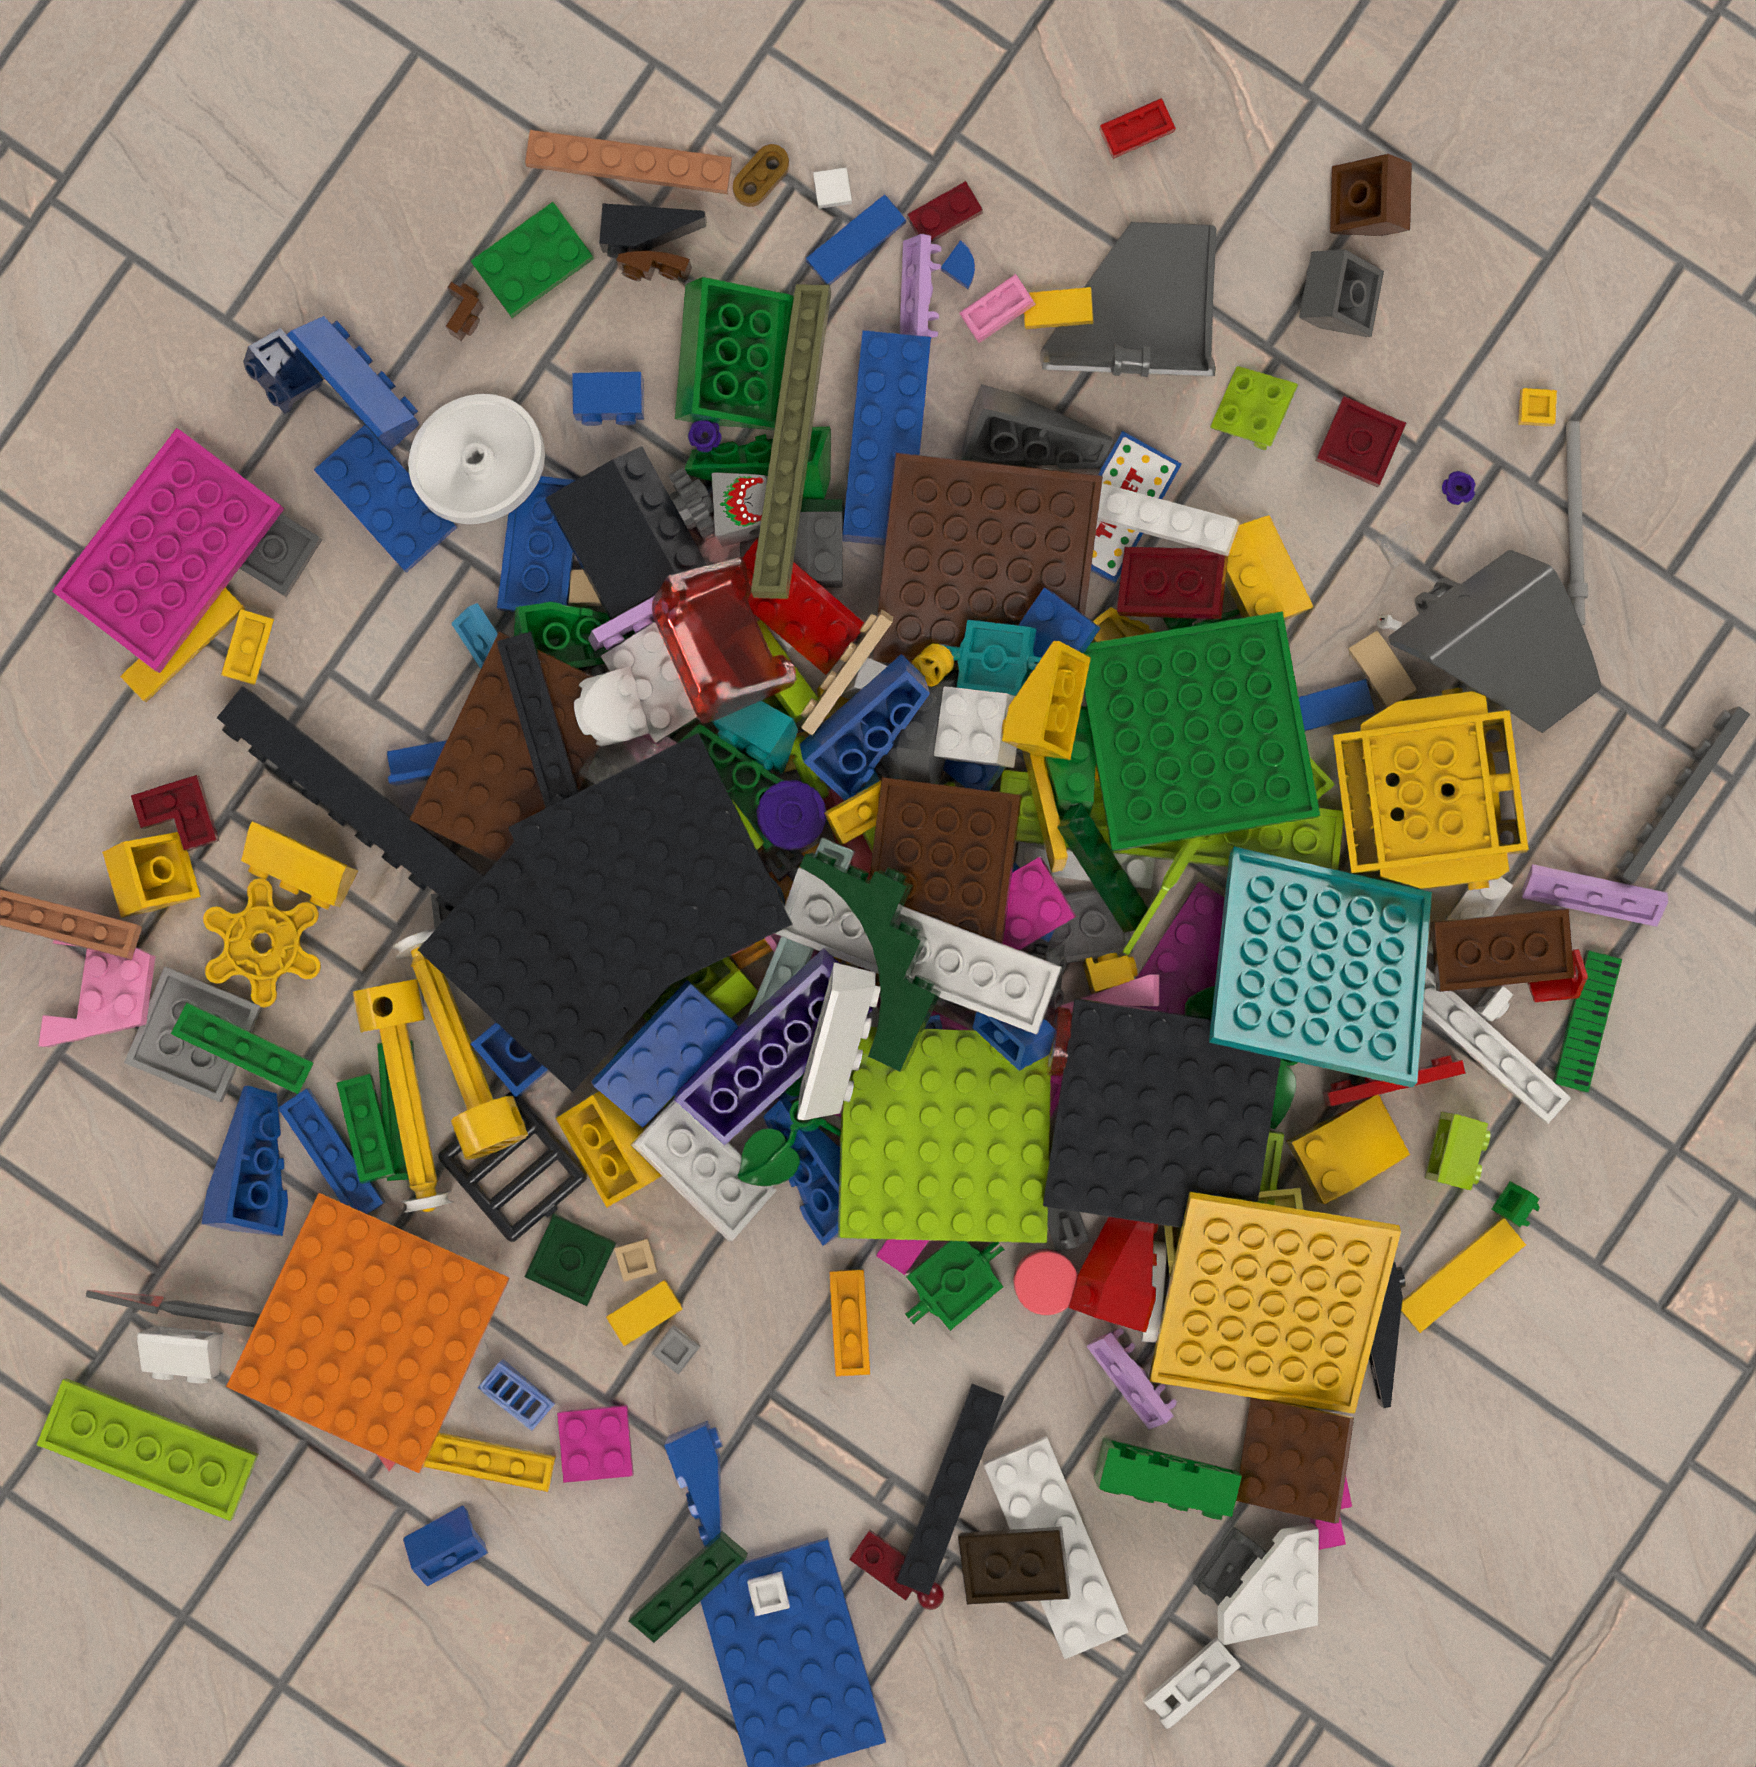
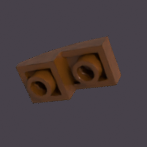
[616,251,692,282]

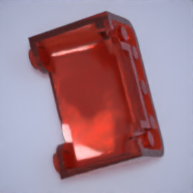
[652,557,797,724]

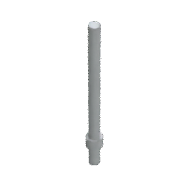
[1566,421,1588,626]

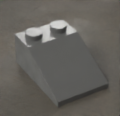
[740,512,843,588]

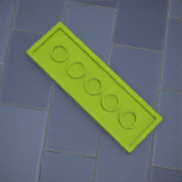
[36,1378,259,1521]

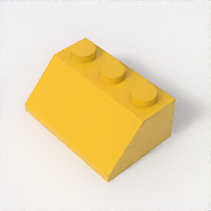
[1225,515,1314,621]
[241,821,358,910]
[555,1091,662,1208]

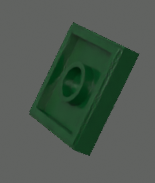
[524,1214,617,1306]

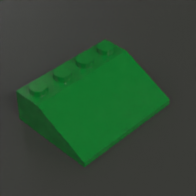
[675,277,794,430]

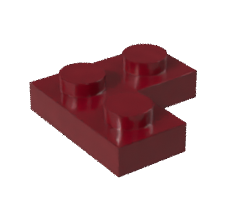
[131,775,219,851]

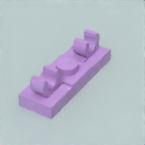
[900,234,941,338]
[1087,1328,1177,1430]

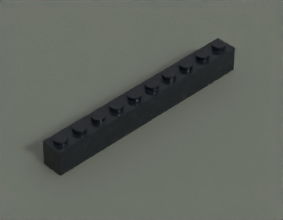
[217,686,484,912]

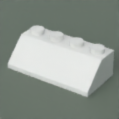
[797,963,880,1120]

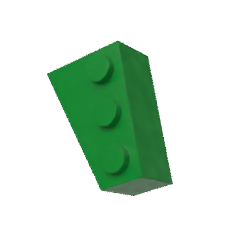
[1044,706,1096,817]

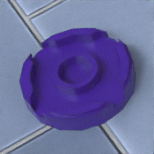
[757,780,826,850]

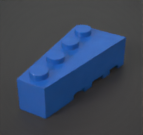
[799,654,930,801]

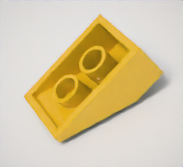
[1002,641,1091,760]
[1286,1095,1410,1205]

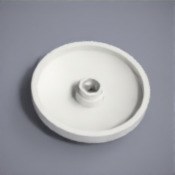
[408,394,545,524]

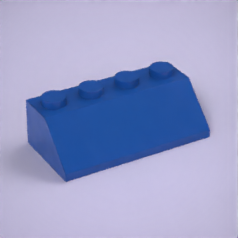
[287,316,420,451]

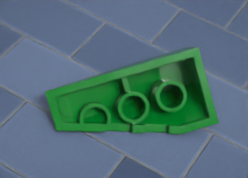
[514,602,655,668]

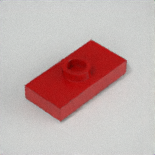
[1099,98,1176,159]

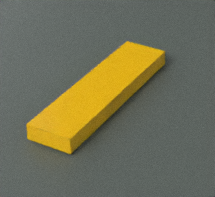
[120,587,246,702]
[1022,750,1068,873]
[1401,1218,1526,1333]
[423,1432,556,1492]

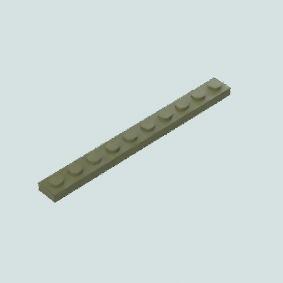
[751,284,831,599]

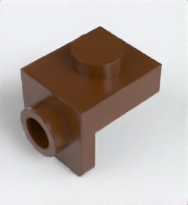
[445,282,484,342]

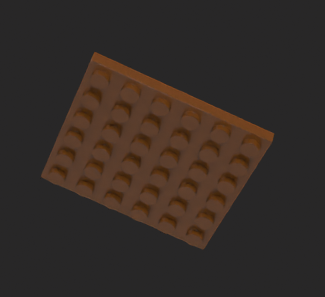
[871,452,1103,670]

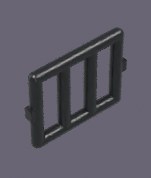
[438,1091,587,1242]

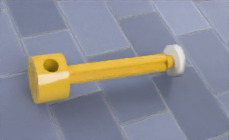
[392,929,528,1160]
[353,979,454,1213]

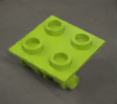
[1210,366,1298,450]

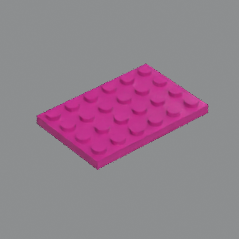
[52,428,285,673]

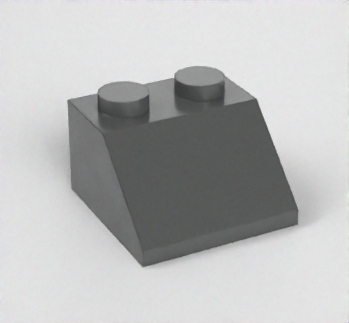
[1299,249,1384,337]

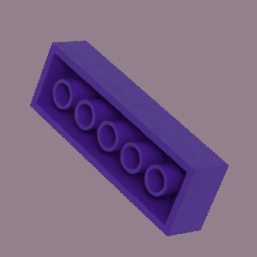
[674,948,873,1146]

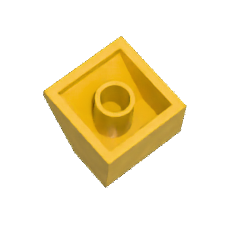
[102,832,201,918]

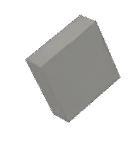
[651,1325,700,1375]

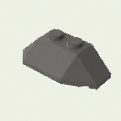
[880,670,959,784]

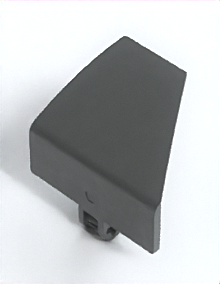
[1040,222,1217,377]
[1388,550,1601,733]

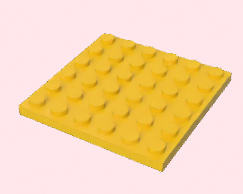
[1149,1192,1401,1414]

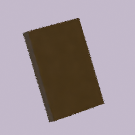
[958,1527,1071,1605]

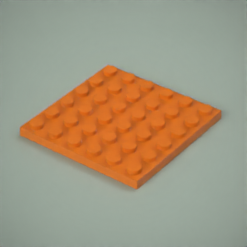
[226,1193,510,1473]

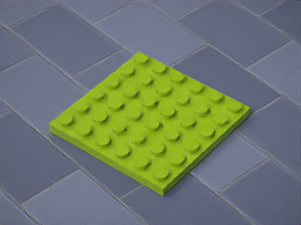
[838,1027,1051,1243]

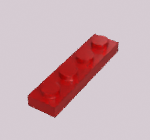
[1323,1055,1466,1106]

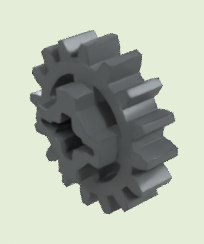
[669,468,715,541]

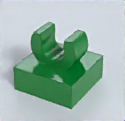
[1491,1181,1540,1228]

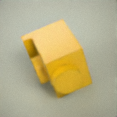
[1083,953,1138,995]

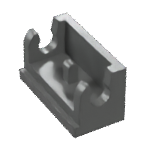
[1193,1527,1267,1606]

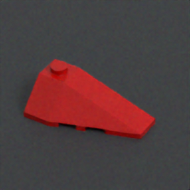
[1068,1217,1158,1333]

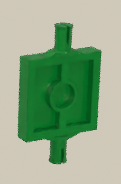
[905,1241,1005,1331]

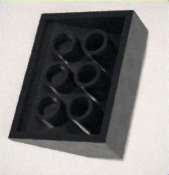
[545,446,708,620]

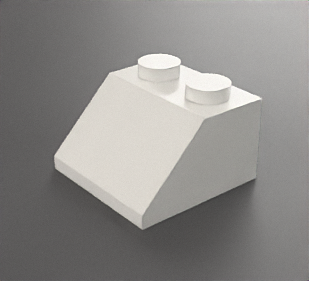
[137,1326,224,1384]

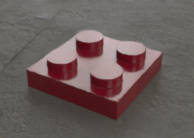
[1315,396,1407,488]

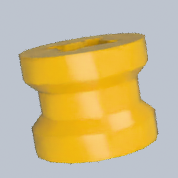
[912,644,954,687]

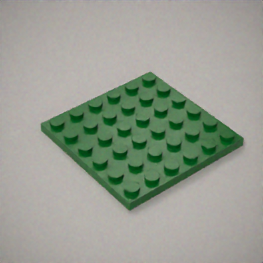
[1083,611,1320,852]

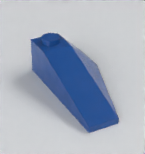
[201,1086,288,1236]

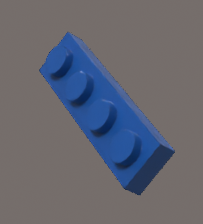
[278,1088,386,1214]

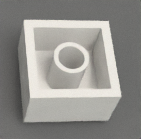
[934,687,1017,768]

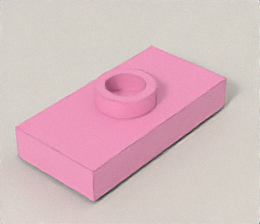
[959,274,1036,343]

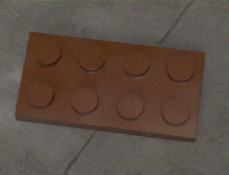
[1430,908,1574,992]

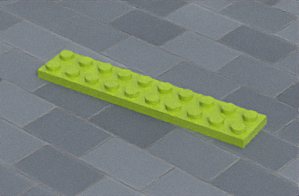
[999,770,1344,870]

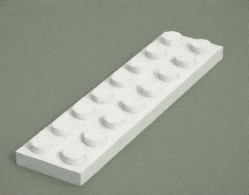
[775,868,1062,1034]

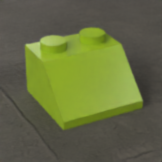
[1425,1112,1491,1191]

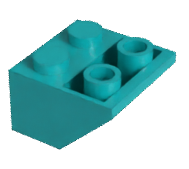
[712,686,798,775]

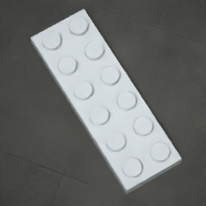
[983,1436,1128,1659]

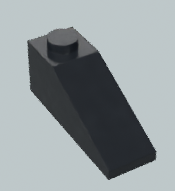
[599,203,707,259]

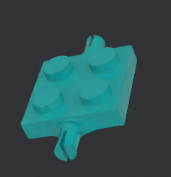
[943,620,1042,696]

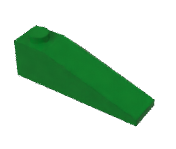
[685,426,831,499]

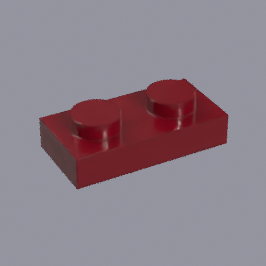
[907,181,983,243]

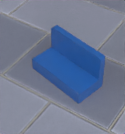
[387,740,447,786]
[403,1506,488,1587]

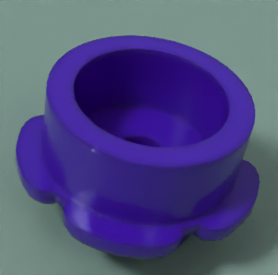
[688,420,722,452]
[1442,471,1476,505]

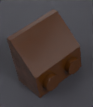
[1330,154,1412,236]

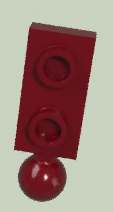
[849,1530,944,1610]

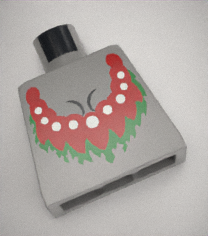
[712,473,768,546]

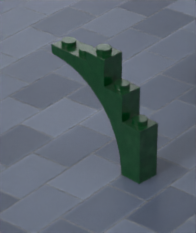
[800,850,941,1072]

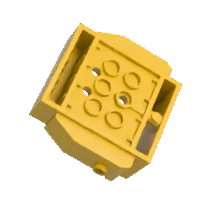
[1333,688,1529,890]

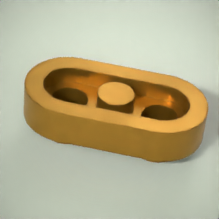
[733,144,789,207]

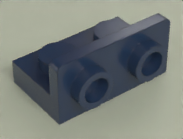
[243,328,323,414]

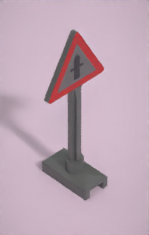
[86,1290,261,1327]

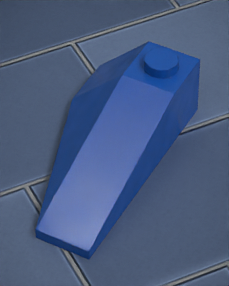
[763,1098,840,1246]
[664,1421,723,1546]

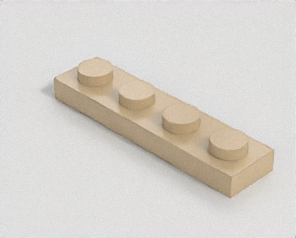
[800,609,893,736]

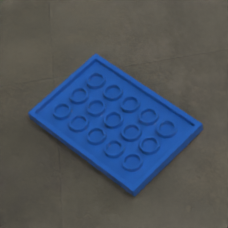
[700,1537,886,1767]

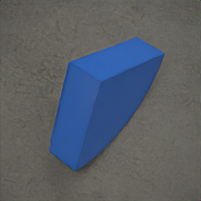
[941,240,975,289]

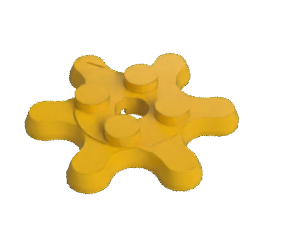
[203,878,321,1008]

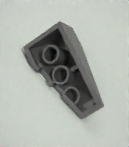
[961,384,1113,469]

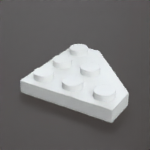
[1218,1523,1319,1645]

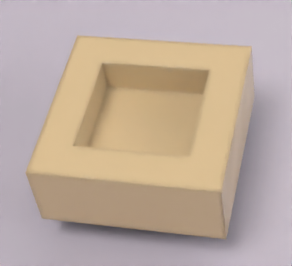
[614,1238,658,1282]

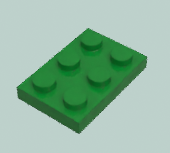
[470,202,594,318]

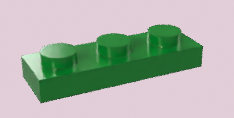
[336,1074,396,1184]

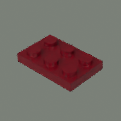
[1117,547,1228,619]

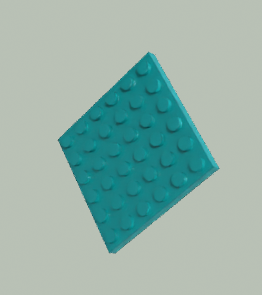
[1209,847,1432,1087]

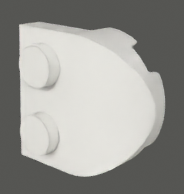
[574,666,649,746]

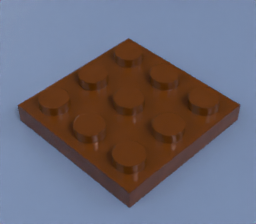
[1236,1398,1354,1524]

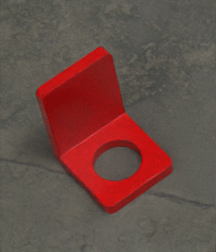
[1528,949,1588,1003]

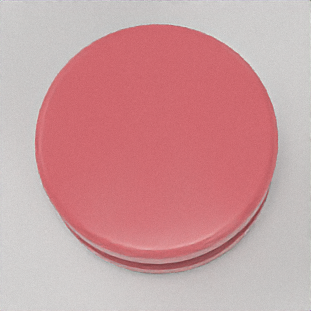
[1013,1249,1078,1315]

